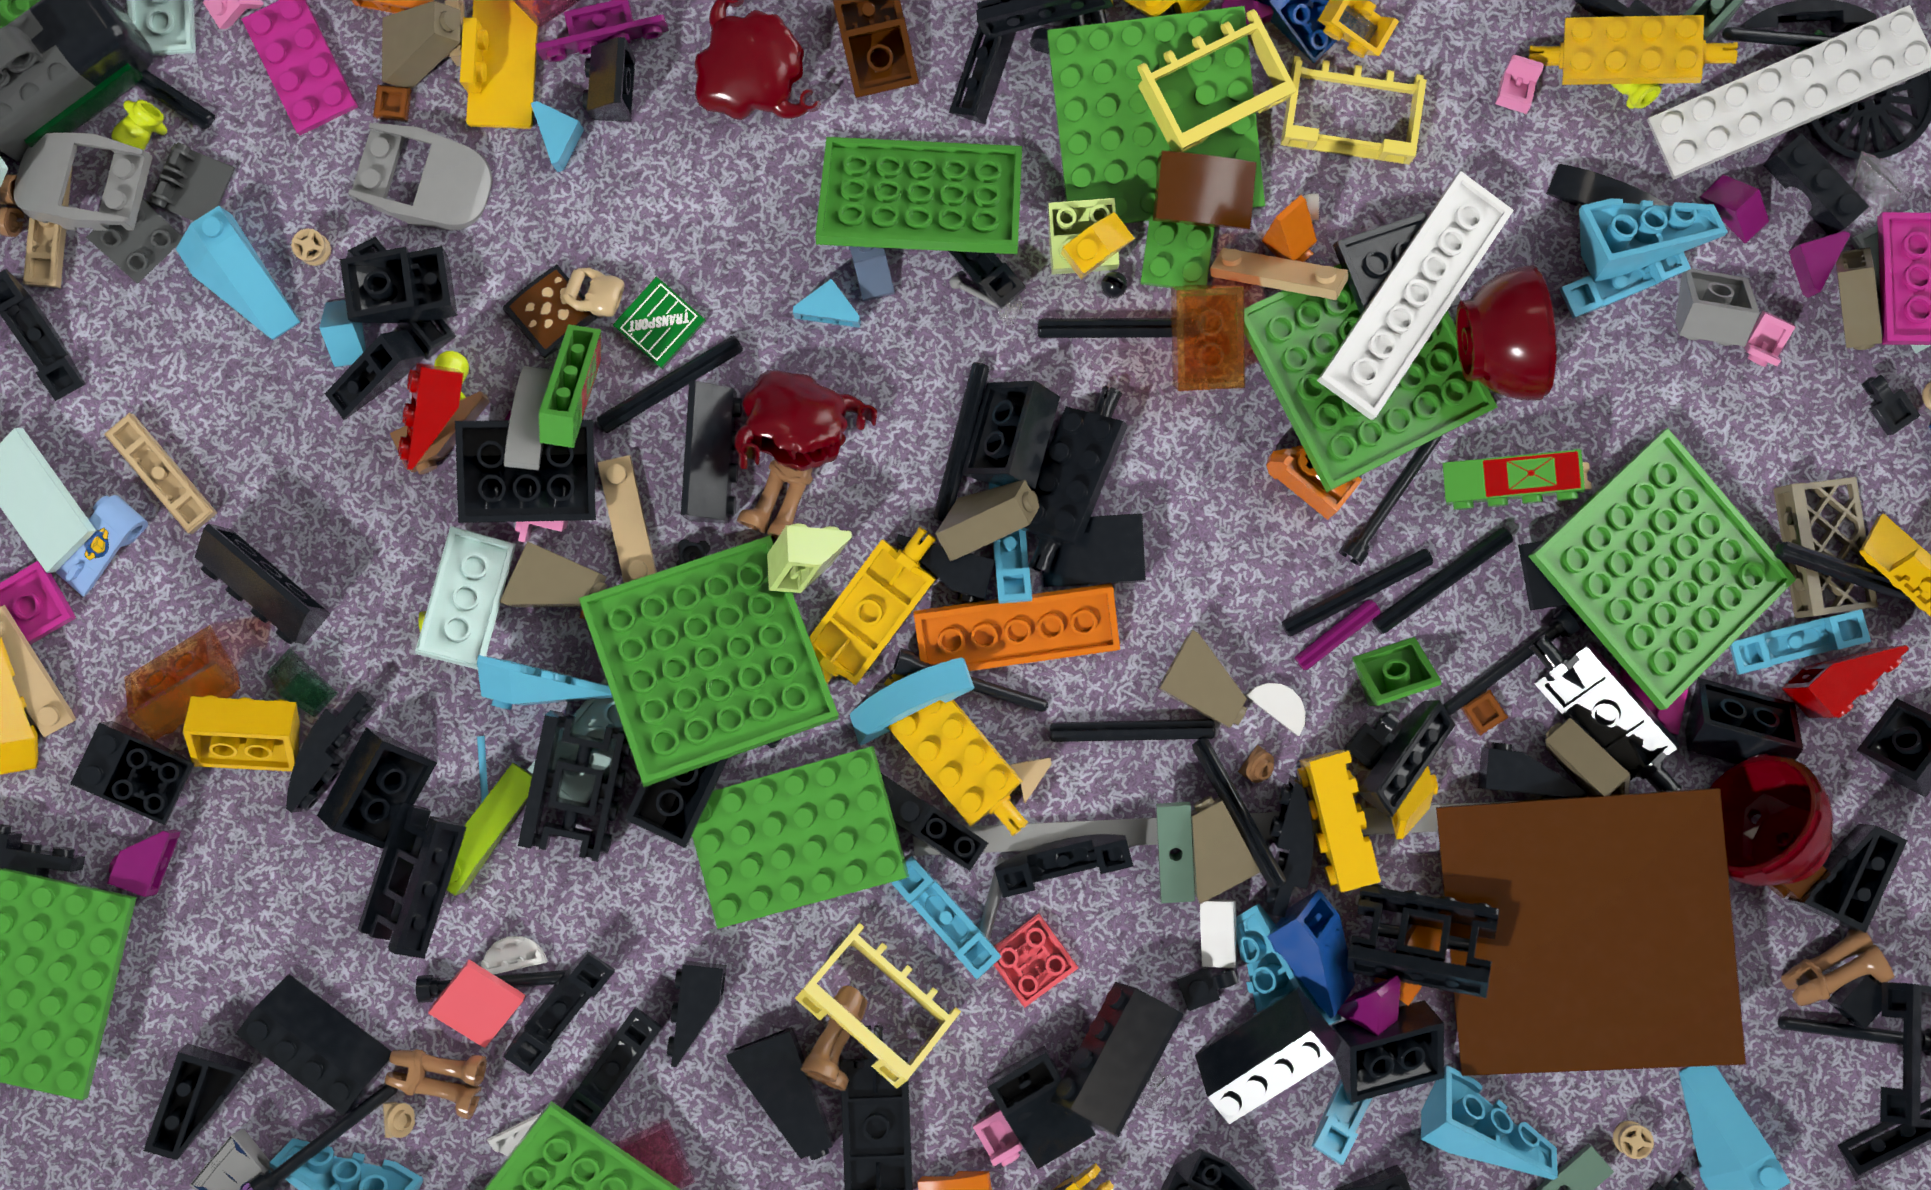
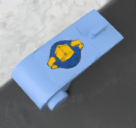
[56,495,148,597]

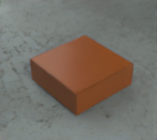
[373,84,412,122]
[1461,690,1508,736]

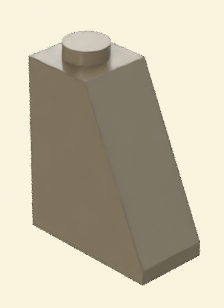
[382,1,461,89]
[1836,247,1882,350]
[935,480,1039,561]
[500,541,607,608]
[1157,630,1247,728]
[1545,718,1630,797]
[1191,796,1260,904]

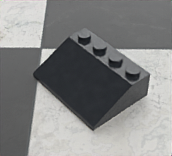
[455,420,596,523]

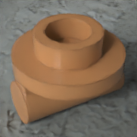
[1237,745,1274,783]

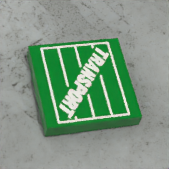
[613,276,706,370]

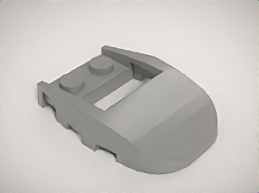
[348,123,492,231]
[14,133,153,231]

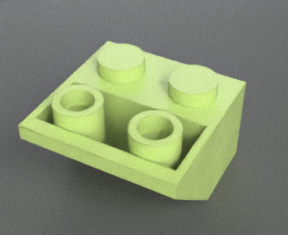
[1048,198,1120,275]
[767,523,852,593]

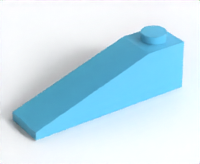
[1579,198,1728,282]
[176,206,301,340]
[1236,904,1342,1026]
[1421,1065,1558,1180]

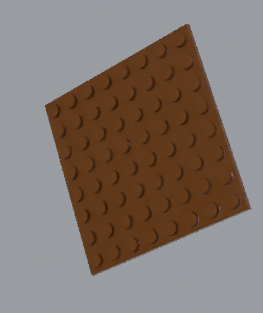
[1436,788,1746,1076]

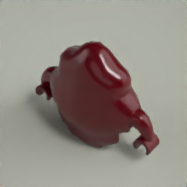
[694,0,821,120]
[735,370,877,471]

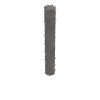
[979,856,1007,940]

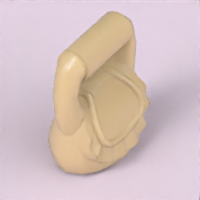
[563,268,625,317]

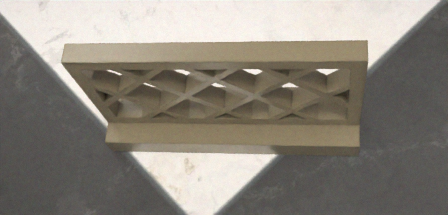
[1773,477,1878,619]

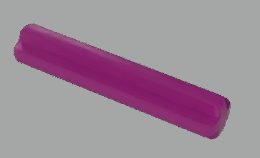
[1295,599,1381,670]

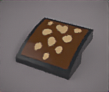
[503,265,598,359]

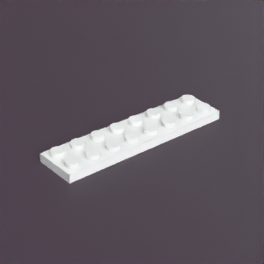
[1648,5,1931,180]
[1317,171,1514,420]

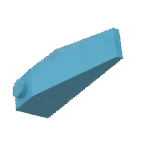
[477,655,613,710]
[1679,1066,1791,1190]
[269,1138,423,1190]

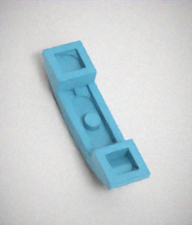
[1559,252,1691,318]
[989,483,1032,604]
[1730,609,1871,675]
[850,657,975,745]
[890,856,1002,980]
[1312,1079,1372,1165]

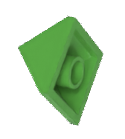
[1352,637,1441,706]

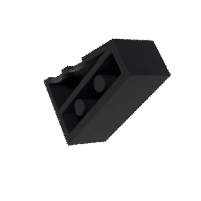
[1787,824,1908,933]
[143,1043,253,1160]

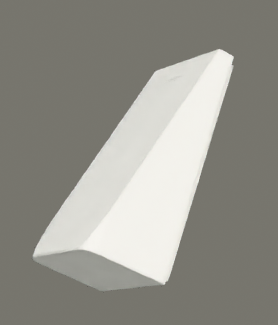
[1200,899,1237,968]

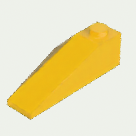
[0,637,38,775]

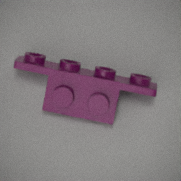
[536,0,669,62]

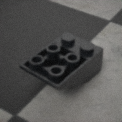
[70,721,195,825]
[987,1046,1096,1169]

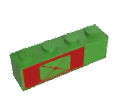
[539,324,601,448]
[1442,449,1585,510]

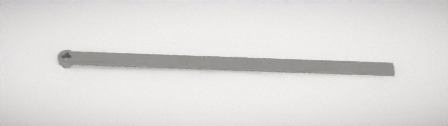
[913,795,1560,856]

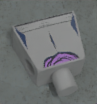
[189,1128,273,1190]

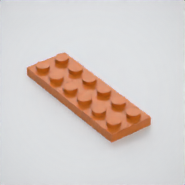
[913,583,1120,671]

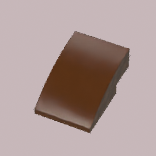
[833,0,919,98]
[1153,150,1257,230]

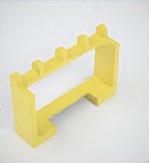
[1137,9,1297,152]
[1280,56,1427,165]
[795,922,961,1088]

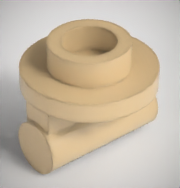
[383,1102,415,1138]

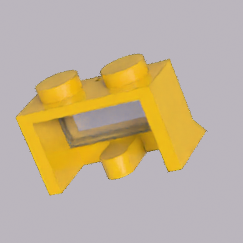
[1318,0,1399,58]

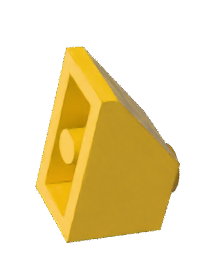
[1061,212,1135,280]
[1391,766,1438,839]

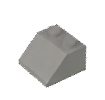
[1675,268,1760,346]

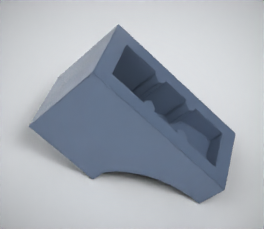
[850,246,895,302]

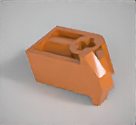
[1266,445,1362,520]

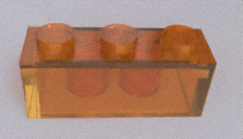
[1171,285,1245,391]
[124,625,241,741]

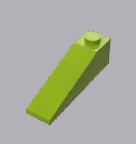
[447,763,532,896]

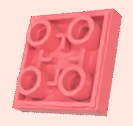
[994,913,1078,1008]
[428,959,525,1048]

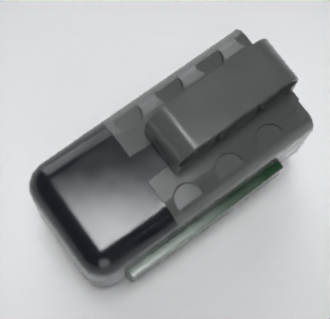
[0,0,154,162]

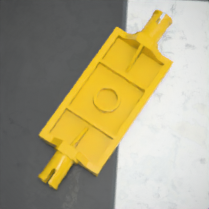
[1529,15,1738,85]
[809,526,937,686]
[884,674,1029,836]

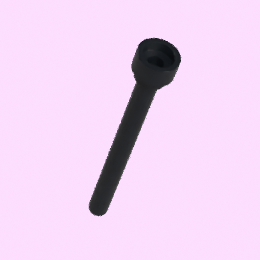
[1722,27,1837,48]
[1339,436,1442,566]
[1443,608,1580,716]
[893,648,1048,712]
[416,970,567,1003]
[1777,1016,1931,1056]
[249,1084,398,1190]

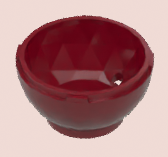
[1456,265,1556,400]
[1710,754,1833,886]

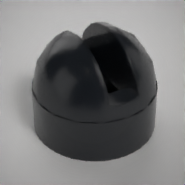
[1101,272,1127,299]

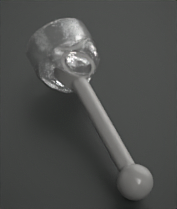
[949,276,1025,327]

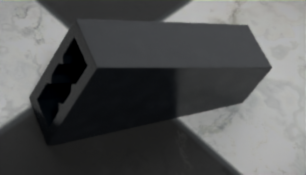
[726,1027,835,1160]

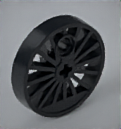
[1806,70,1931,160]

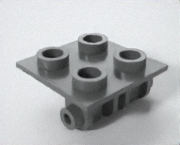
[148,142,235,221]
[86,198,183,284]

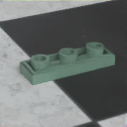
[1156,802,1195,903]
[1535,1143,1614,1190]

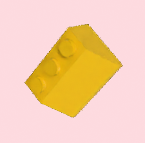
[183,695,300,772]

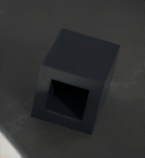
[1827,975,1882,1029]

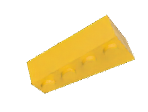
[1297,750,1381,893]

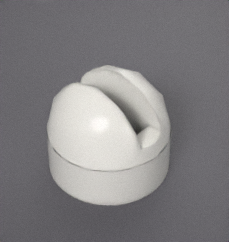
[1303,193,1319,220]

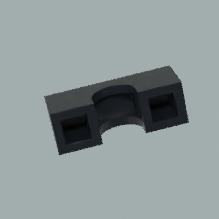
[1763,133,1870,236]

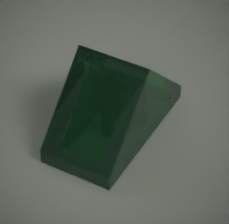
[267,648,338,717]

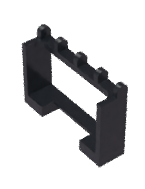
[1880,982,1931,1127]

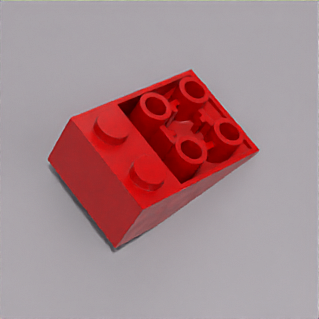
[398,363,464,470]
[1781,645,1910,718]

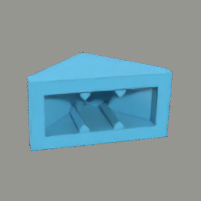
[531,101,584,172]
[793,279,861,328]
[319,300,366,367]

